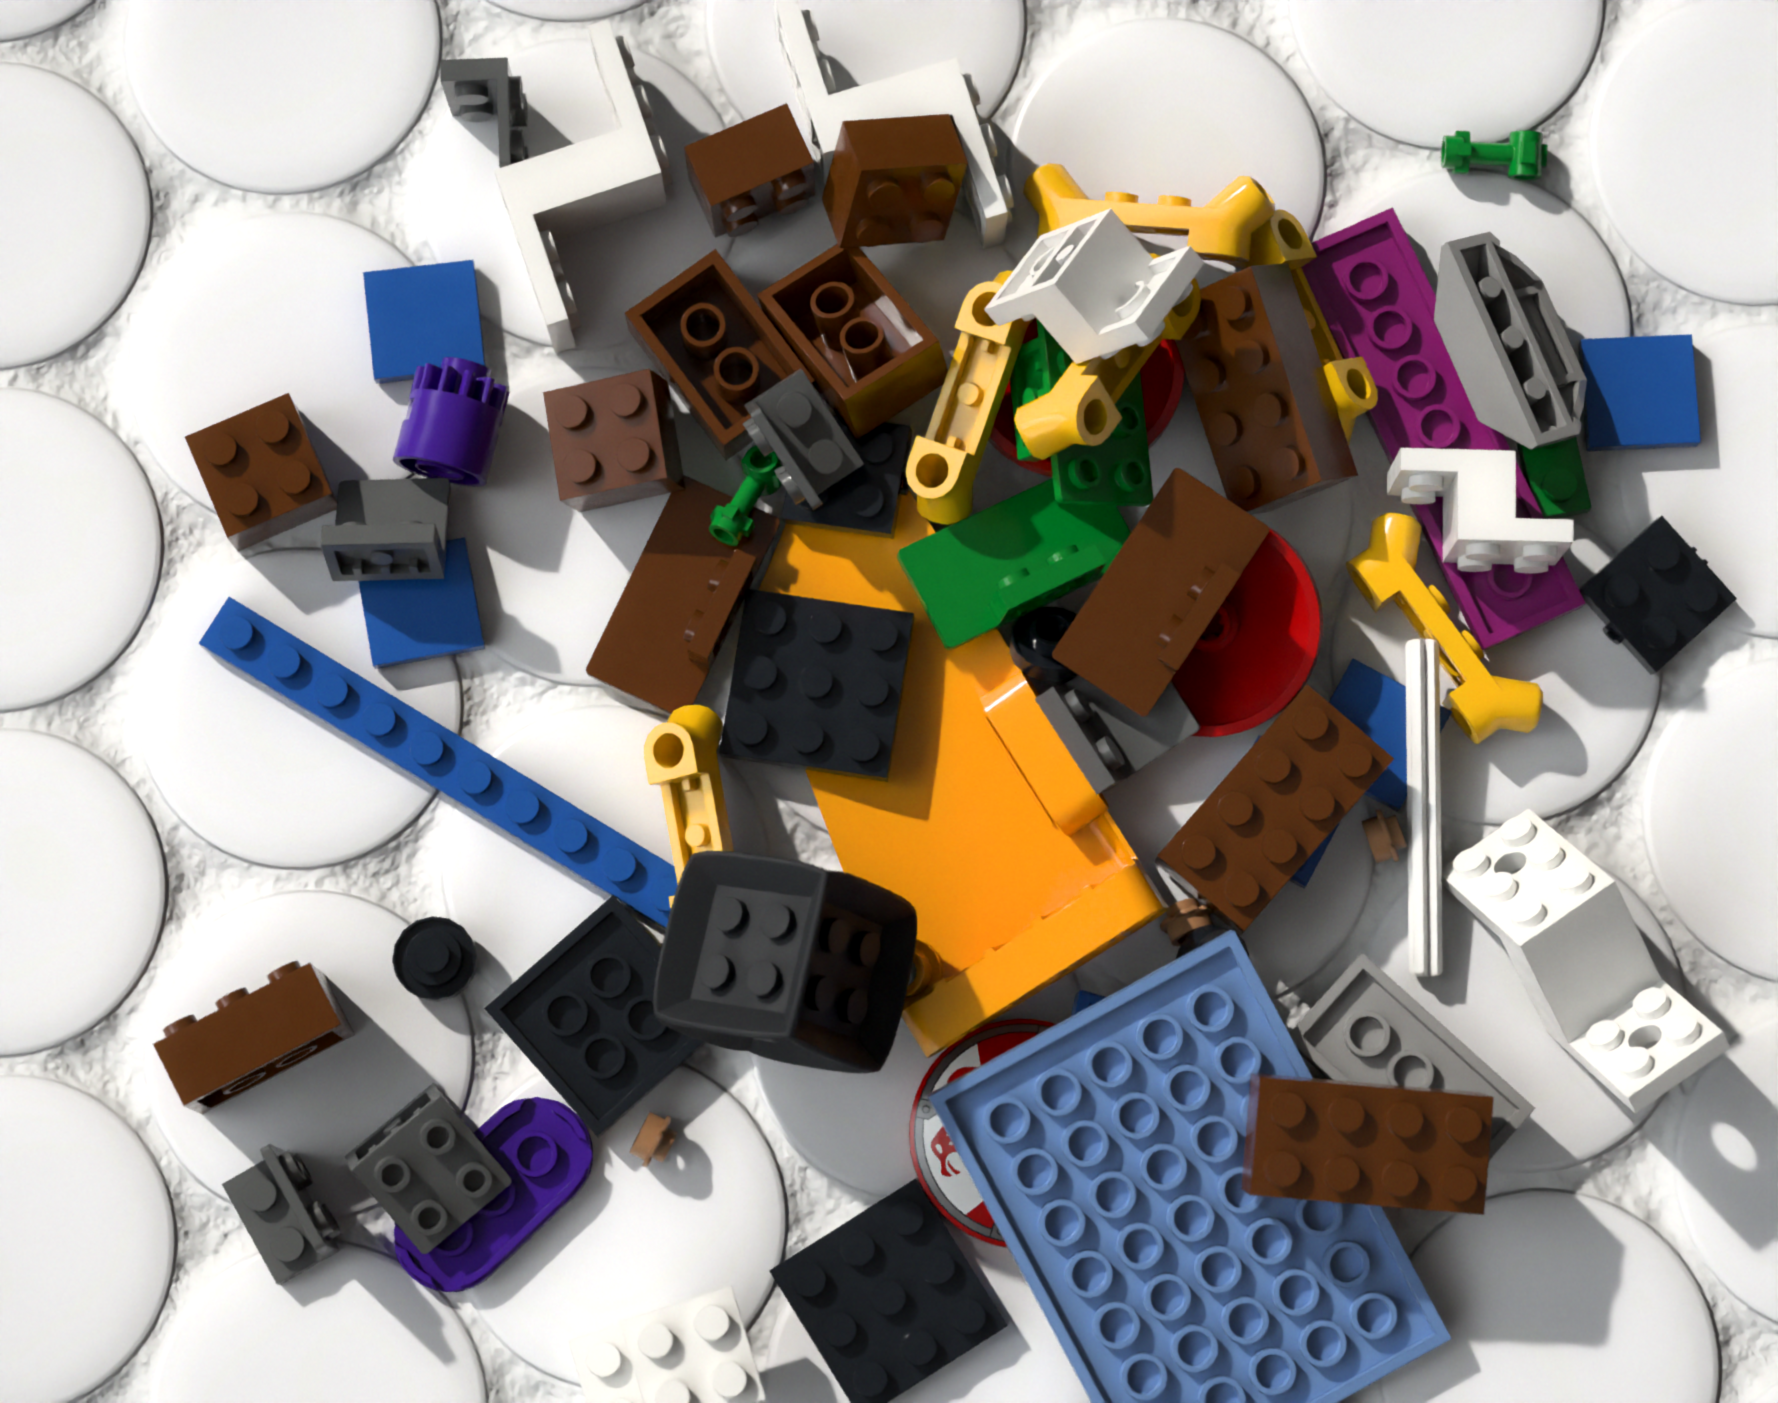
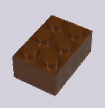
[757,243,948,439]
[625,249,815,461]
[153,961,355,1114]

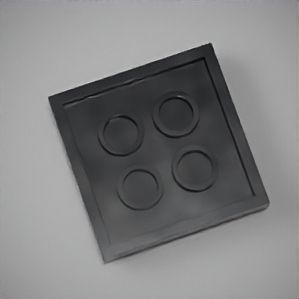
[719,589,915,782]
[484,895,706,1138]
[769,1178,1008,1403]

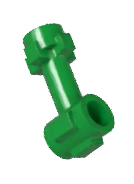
[1441,131,1548,180]
[709,445,782,546]

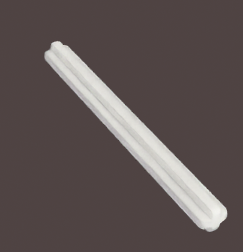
[1405,639,1443,977]

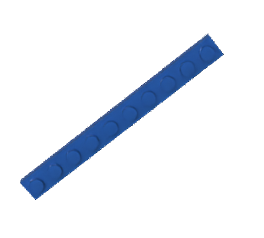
[198,597,678,929]

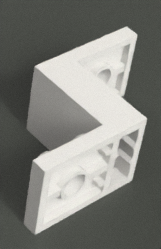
[774,0,1014,250]
[494,19,673,354]
[1442,809,1730,1114]

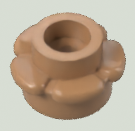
[1361,809,1407,864]
[1160,898,1213,946]
[629,1112,678,1167]

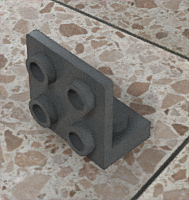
[440,57,529,168]
[742,368,864,510]
[320,478,451,581]
[1035,675,1201,794]
[345,1083,511,1254]
[222,1144,342,1285]

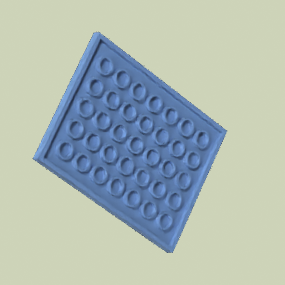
[927,930,1451,1403]

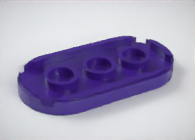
[393,1097,593,1292]

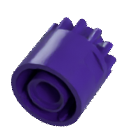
[392,357,510,487]

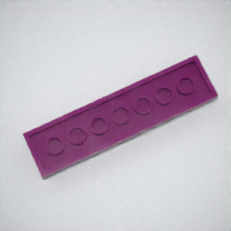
[1301,207,1586,652]

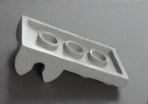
[1289,953,1535,1160]

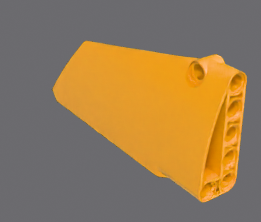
[759,415,1169,1058]

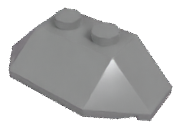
[1434,231,1587,450]

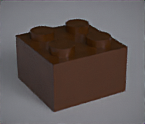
[684,103,816,238]
[822,114,968,248]
[543,368,686,512]
[185,393,337,552]

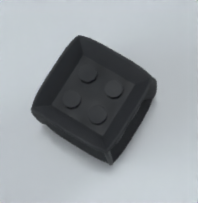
[654,851,917,1073]

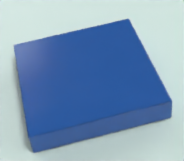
[363,260,486,384]
[1578,334,1701,452]
[358,537,486,669]
[1329,658,1452,812]

